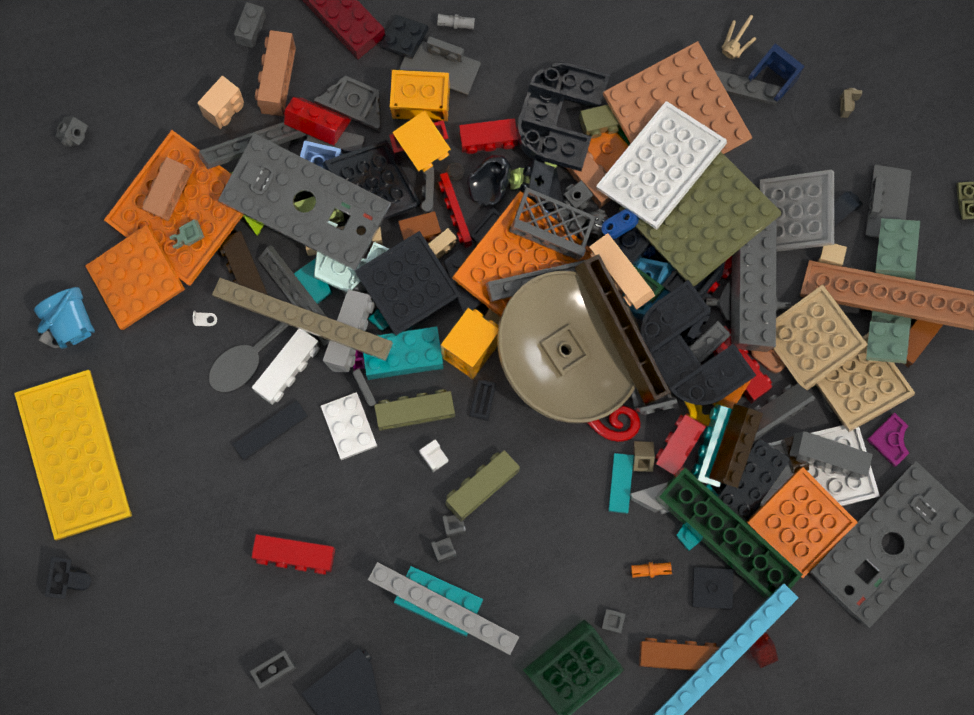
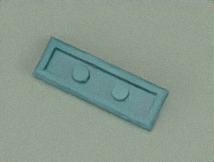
[608,453,634,514]

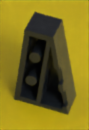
[444,250,486,315]

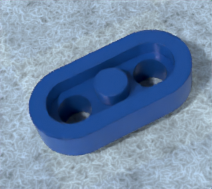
[602,209,639,239]

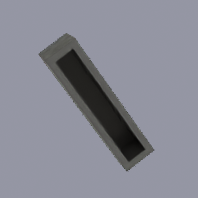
[790,431,873,480]

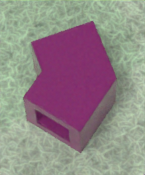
[353,350,365,370]

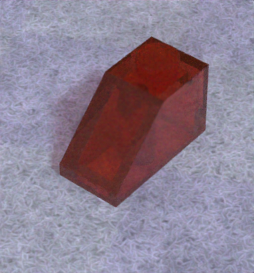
[749,631,778,668]

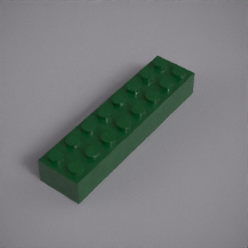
[655,468,803,599]

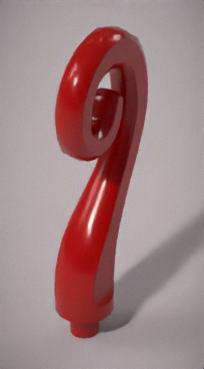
[587,406,641,442]

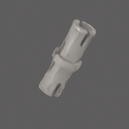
[437,14,475,30]

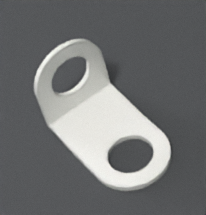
[193,311,217,326]

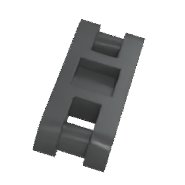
[421,166,435,214]

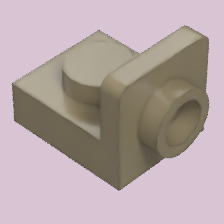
[840,88,862,118]

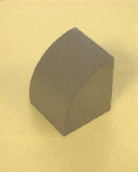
[633,441,655,472]

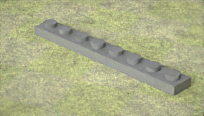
[368,562,519,655]

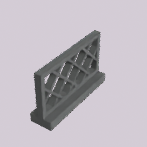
[509,187,596,260]

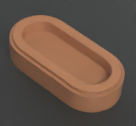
[750,349,785,373]

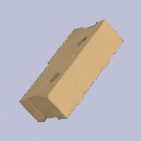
[428,228,457,259]

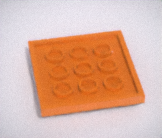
[85,225,185,330]
[747,467,858,578]

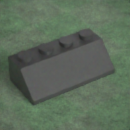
[753,384,815,442]

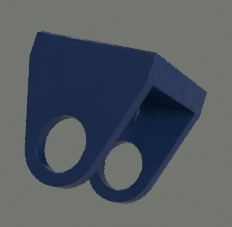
[748,43,805,102]

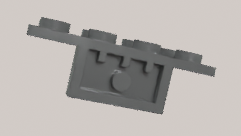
[400,36,481,95]
[865,165,911,238]

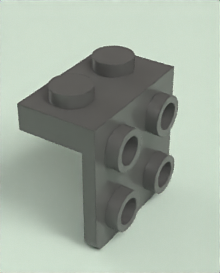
[631,380,678,415]

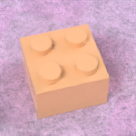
[198,76,244,129]

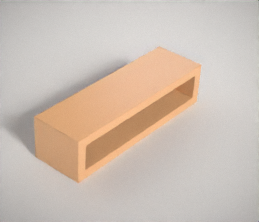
[590,233,655,310]

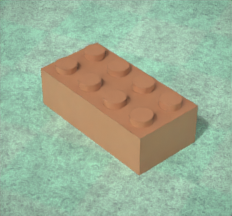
[255,30,296,117]

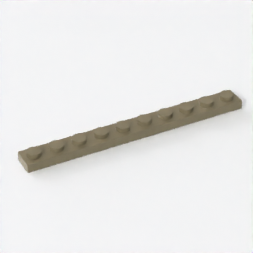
[212,278,393,361]

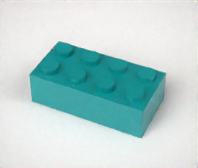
[363,327,443,380]
[394,566,483,637]

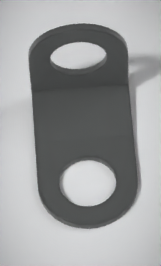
[37,330,59,348]

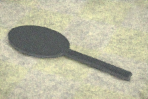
[209,322,289,392]

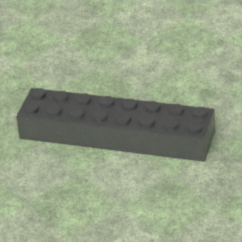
[731,198,777,352]

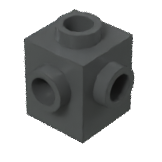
[55,117,88,147]
[563,180,593,210]

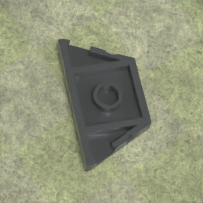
[314,76,380,131]

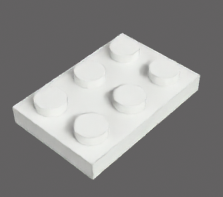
[321,392,377,460]

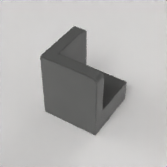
[442,515,466,538]
[431,537,457,563]

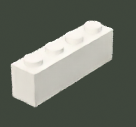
[252,329,320,405]

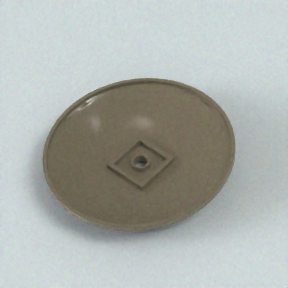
[497,271,640,423]

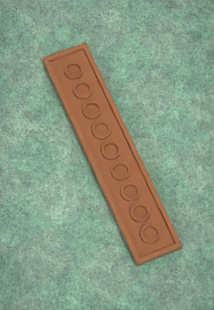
[800,260,974,330]

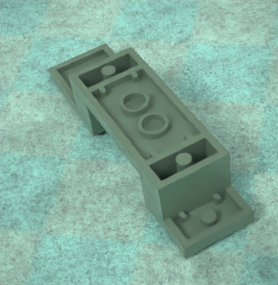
[866,218,920,364]

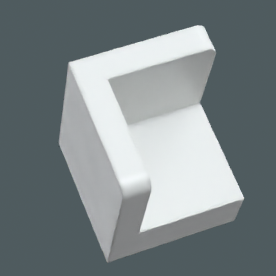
[419,439,448,472]

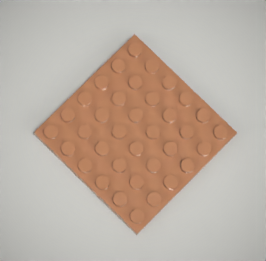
[602,41,752,154]

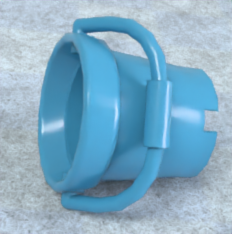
[34,287,95,349]

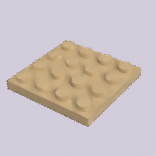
[773,285,868,390]
[816,333,915,433]

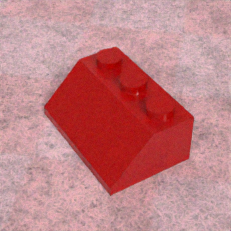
[284,97,351,146]

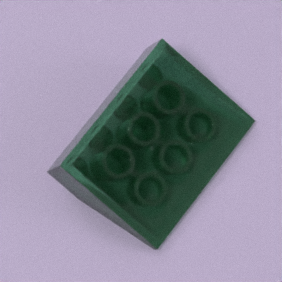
[523,620,624,715]

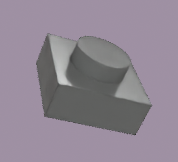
[601,609,626,634]

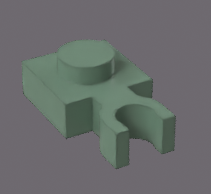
[169,220,204,249]

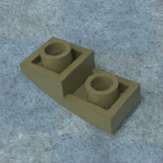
[956,182,974,220]

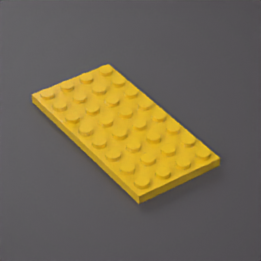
[14,370,132,541]

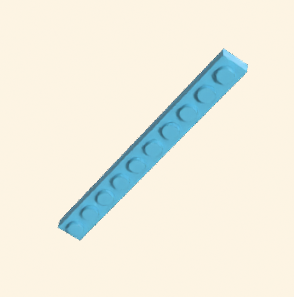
[653,583,798,715]

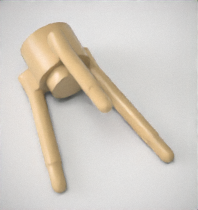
[721,15,756,59]

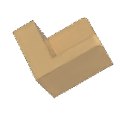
[818,244,847,266]

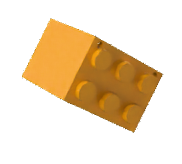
[390,70,450,122]
[392,110,451,172]
[441,308,499,380]

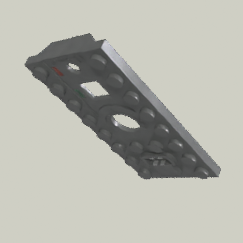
[218,133,391,271]
[809,461,974,628]

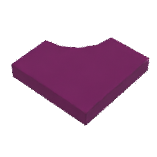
[867,413,909,467]

